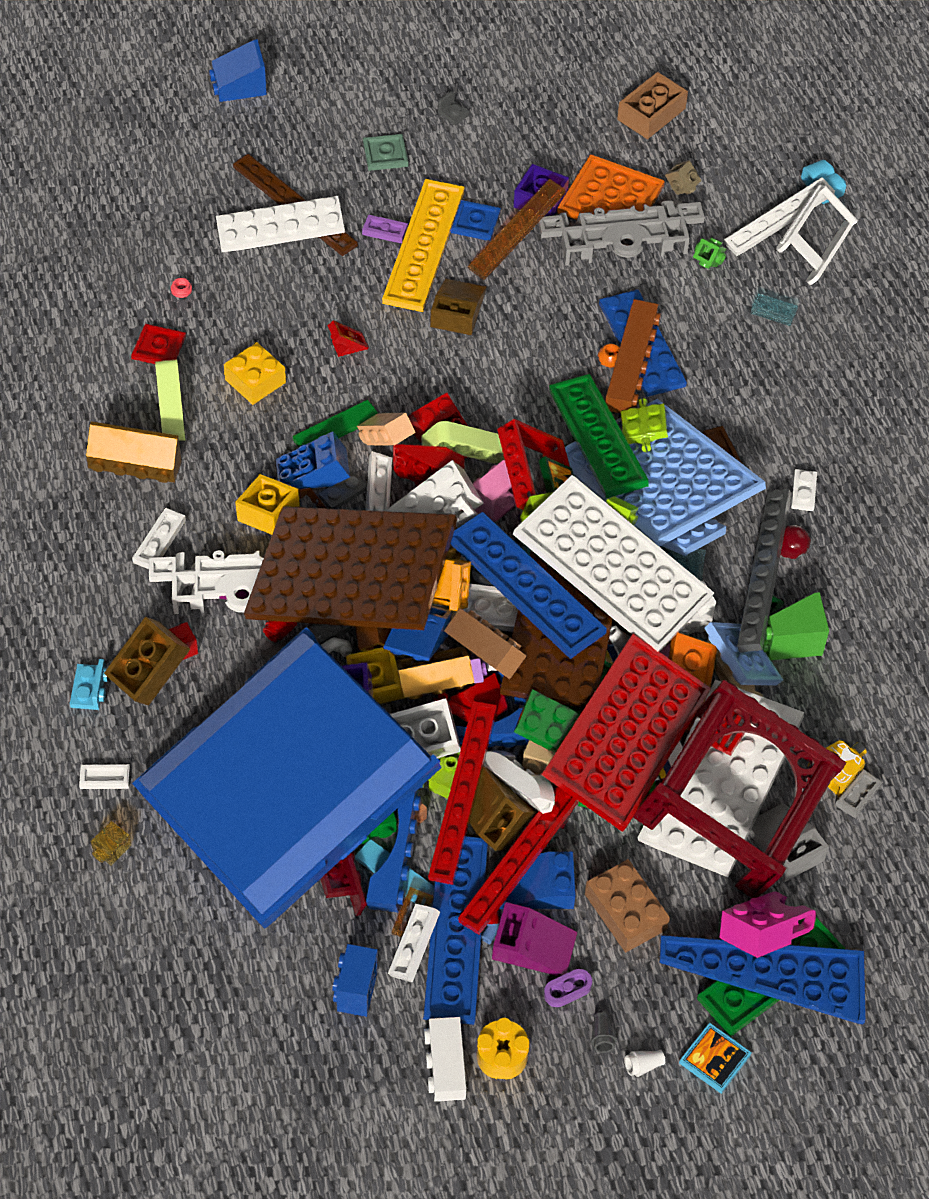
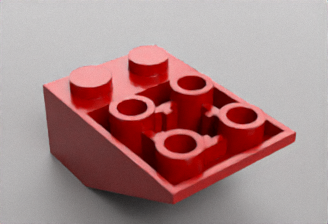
[408,393,468,458]
[393,444,465,486]

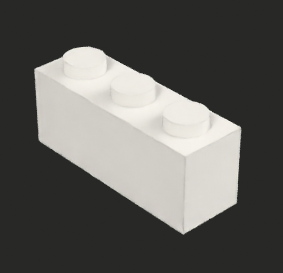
[424,1017,466,1101]

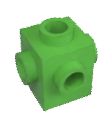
[693,237,727,269]

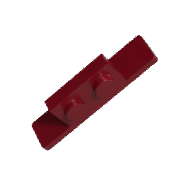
[320,852,367,916]

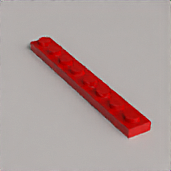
[428,701,497,885]
[458,786,579,935]

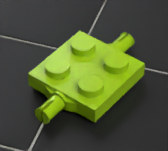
[621,398,668,452]

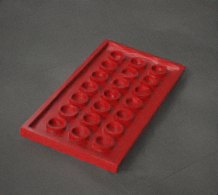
[541,634,711,832]

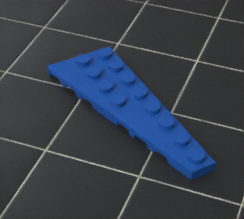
[659,935,866,1024]

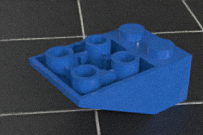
[276,431,350,489]
[384,605,453,661]

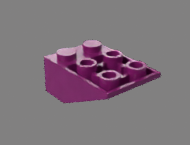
[492,902,577,977]

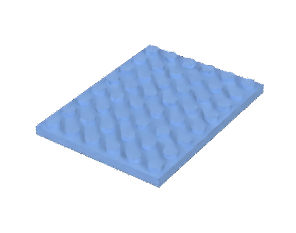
[565,399,766,547]

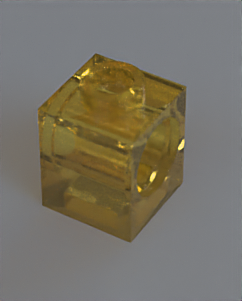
[91,821,131,866]

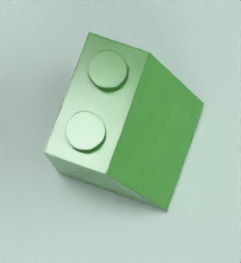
[763,592,829,660]

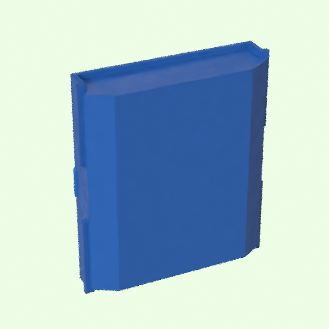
[132,627,442,929]

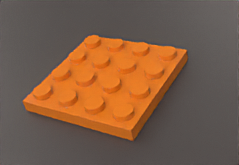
[557,154,665,240]

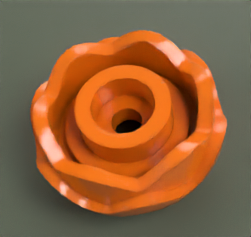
[597,344,620,368]

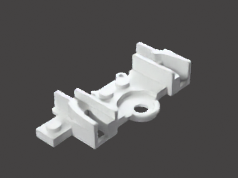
[149,550,264,614]

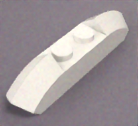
[483,750,555,814]

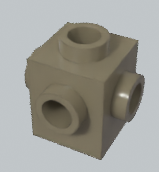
[665,160,702,195]

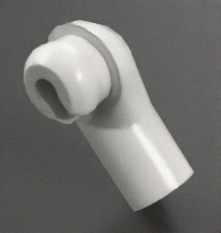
[321,637,352,657]

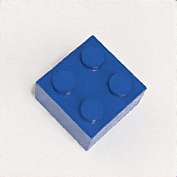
[333,944,378,1017]

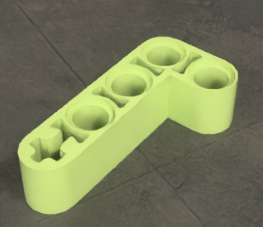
[155,359,185,441]
[421,421,505,463]

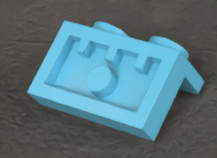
[70,659,109,710]

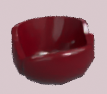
[780,524,811,559]

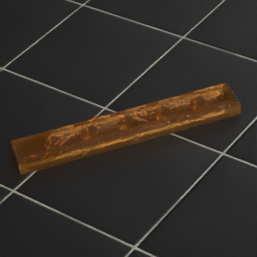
[468,179,566,280]

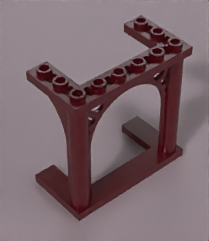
[633,680,847,898]

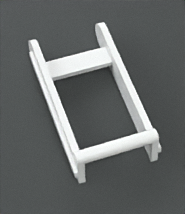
[776,185,858,285]

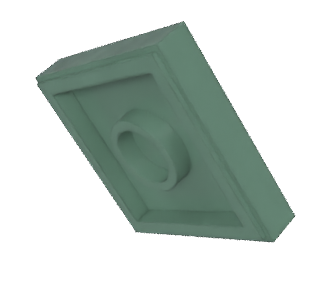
[363,134,408,171]

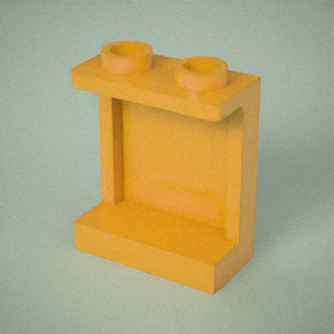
[432,558,471,611]

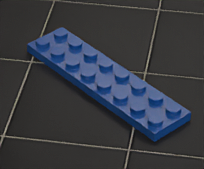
[450,512,607,659]
[423,836,488,1025]

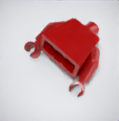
[433,670,508,723]

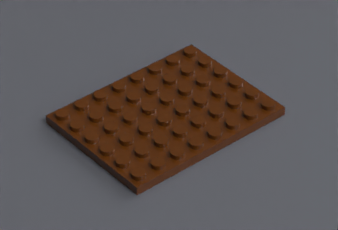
[244,507,457,630]

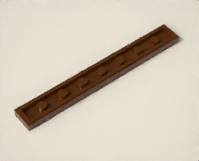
[233,154,358,257]

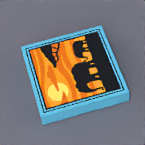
[679,1023,752,1094]

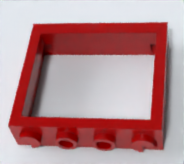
[497,419,570,510]

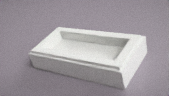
[79,764,130,789]

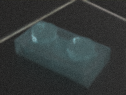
[751,293,798,326]

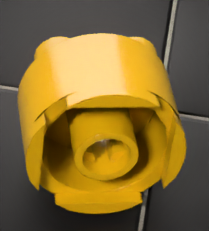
[476,1018,530,1080]

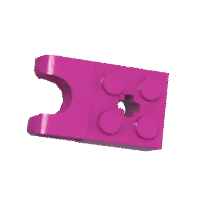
[719,891,816,958]

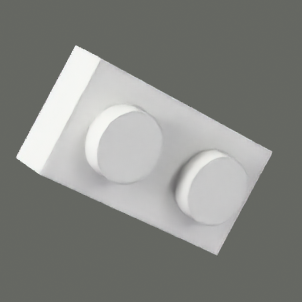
[791,469,817,511]

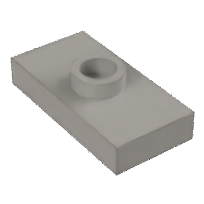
[835,769,883,819]

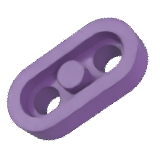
[544,969,592,1007]

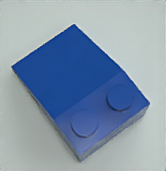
[499,851,575,910]

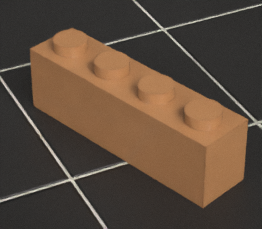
[444,608,526,679]

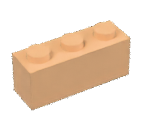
[357,413,416,445]

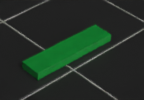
[293,400,379,448]

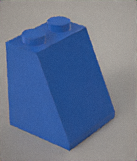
[209,40,266,102]

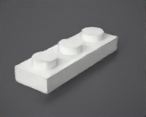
[132,508,186,569]
[388,904,440,982]

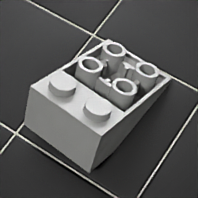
[749,803,829,882]

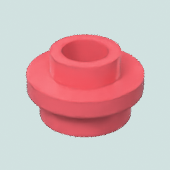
[171,278,192,298]

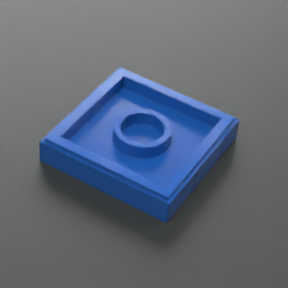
[451,200,501,241]

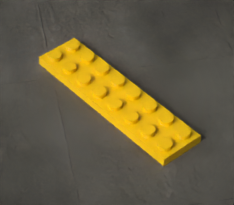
[382,179,465,312]

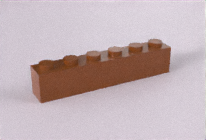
[606,299,661,413]

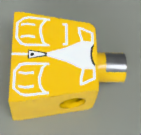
[808,740,867,797]

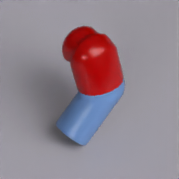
[481,911,500,944]

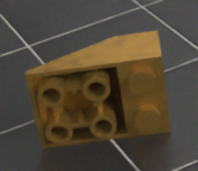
[430,279,486,335]
[469,766,536,851]

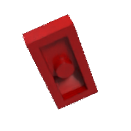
[327,320,369,357]

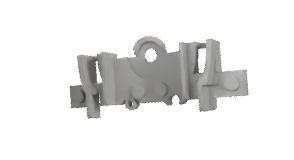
[538,201,705,266]

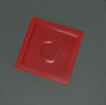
[131,324,186,364]

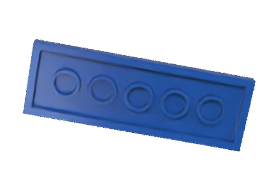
[599,289,687,397]

